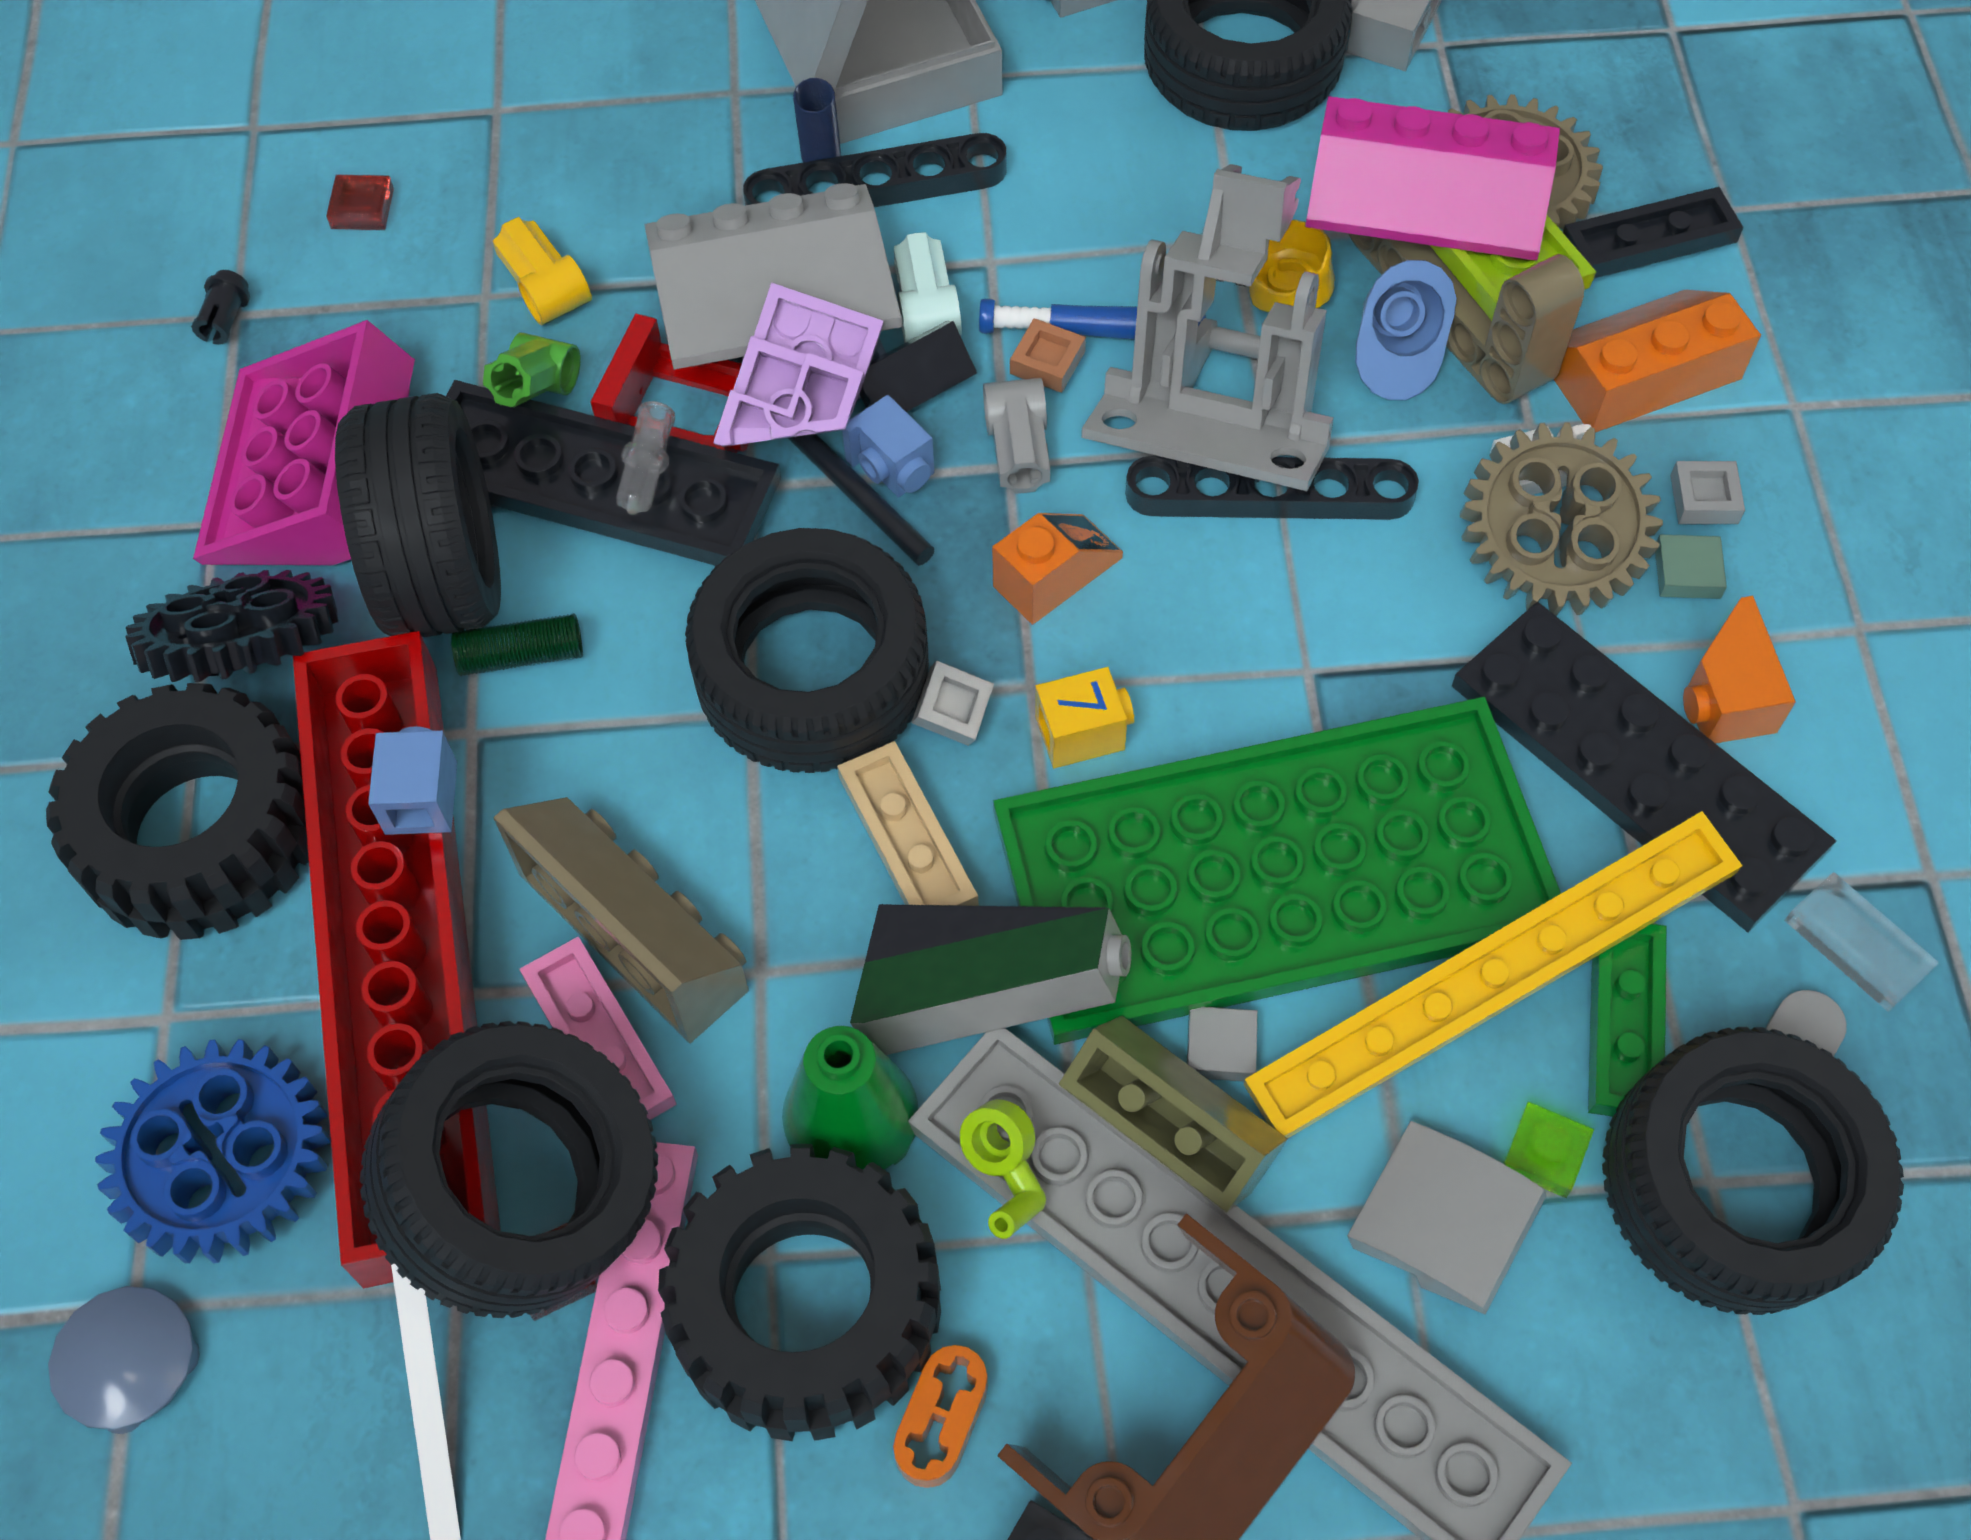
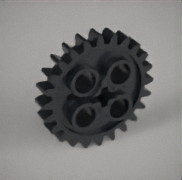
[125,570,339,682]

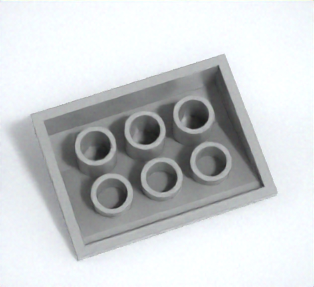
[644,183,903,370]

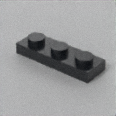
[1563,187,1743,278]

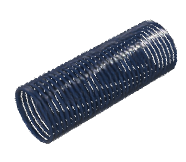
[793,78,841,162]

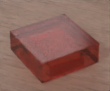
[326,175,394,230]

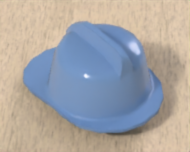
[1355,260,1457,400]

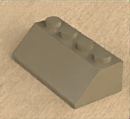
[493,797,749,1044]

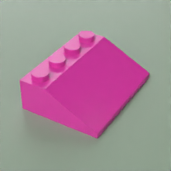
[193,320,415,566]

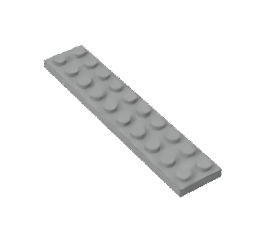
[908,1028,1572,1540]

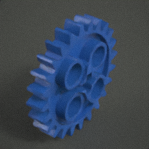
[95,1039,331,1264]

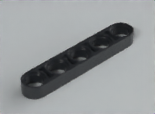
[743,133,1007,207]
[1125,455,1419,520]

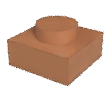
[1010,318,1086,393]

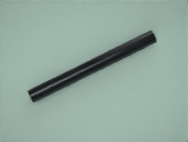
[788,434,934,566]

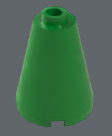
[782,1026,918,1170]

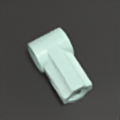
[894,232,962,343]

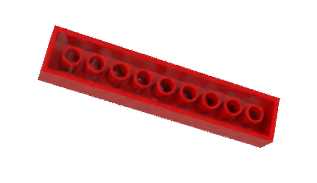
[293,631,501,1289]

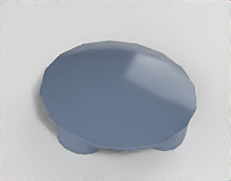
[48,1286,200,1434]

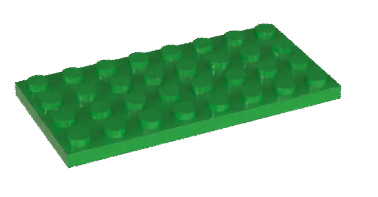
[993,697,1561,1045]

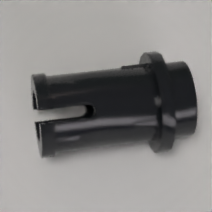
[191,270,250,345]

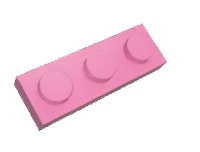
[519,936,677,1120]

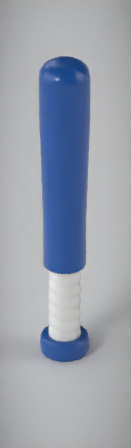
[979,298,1206,340]

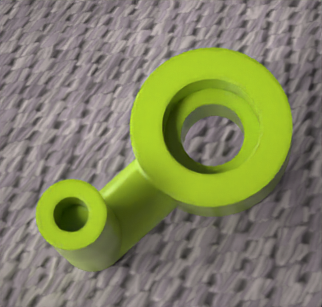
[960,1099,1046,1239]

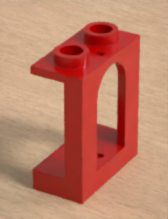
[590,313,749,453]

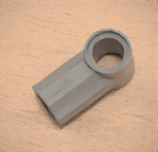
[983,378,1050,494]

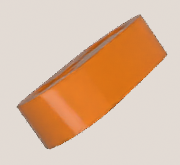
[893,1345,988,1488]

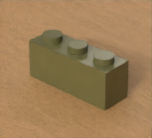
[1059,1016,1288,1212]

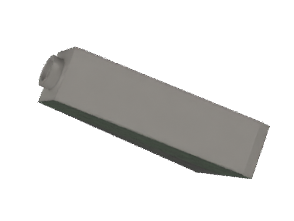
[850,904,1131,1055]

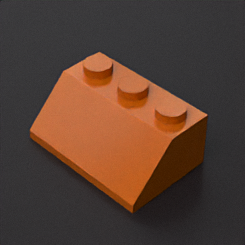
[1554,290,1761,433]

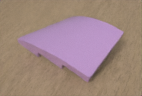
[713,282,884,447]

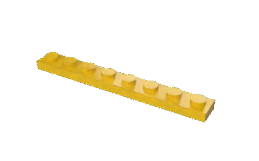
[1243,811,1742,1138]

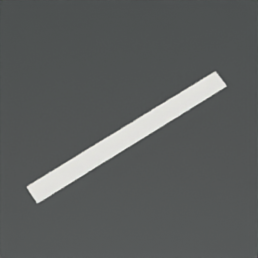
[391,1264,461,1540]

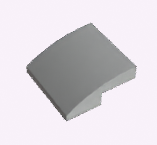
[1347,1121,1547,1314]

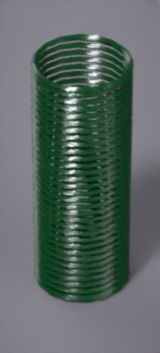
[451,613,583,676]

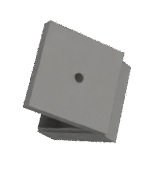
[755,0,1003,144]

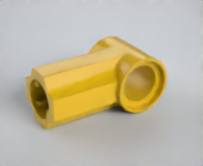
[493,217,592,326]

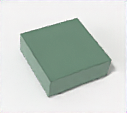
[1655,534,1727,599]

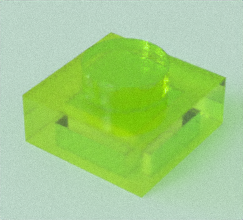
[1503,1102,1594,1198]

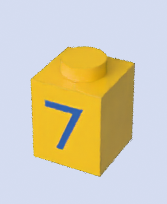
[1035,667,1134,769]

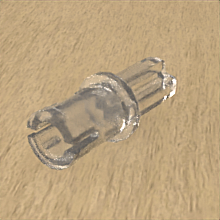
[616,401,676,515]

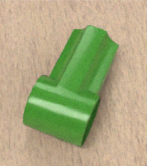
[483,332,581,407]

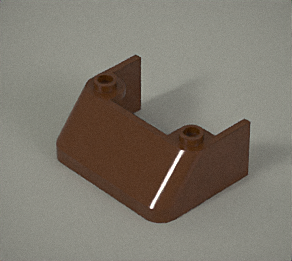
[997,1213,1355,1540]

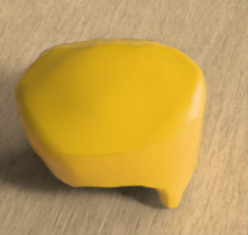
[1249,220,1335,312]

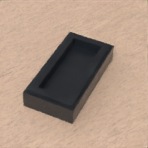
[859,321,977,412]

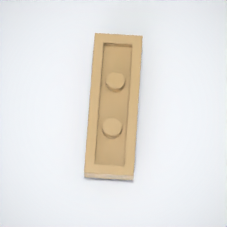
[837,741,979,906]

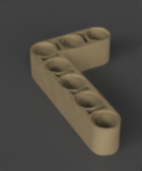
[1348,233,1585,404]

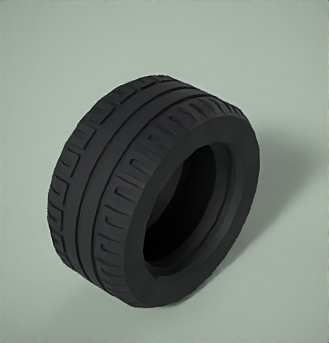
[1144,0,1352,131]
[335,393,501,637]
[685,528,929,773]
[360,1021,658,1318]
[1602,1027,1904,1315]

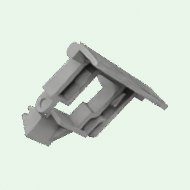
[1081,164,1334,491]

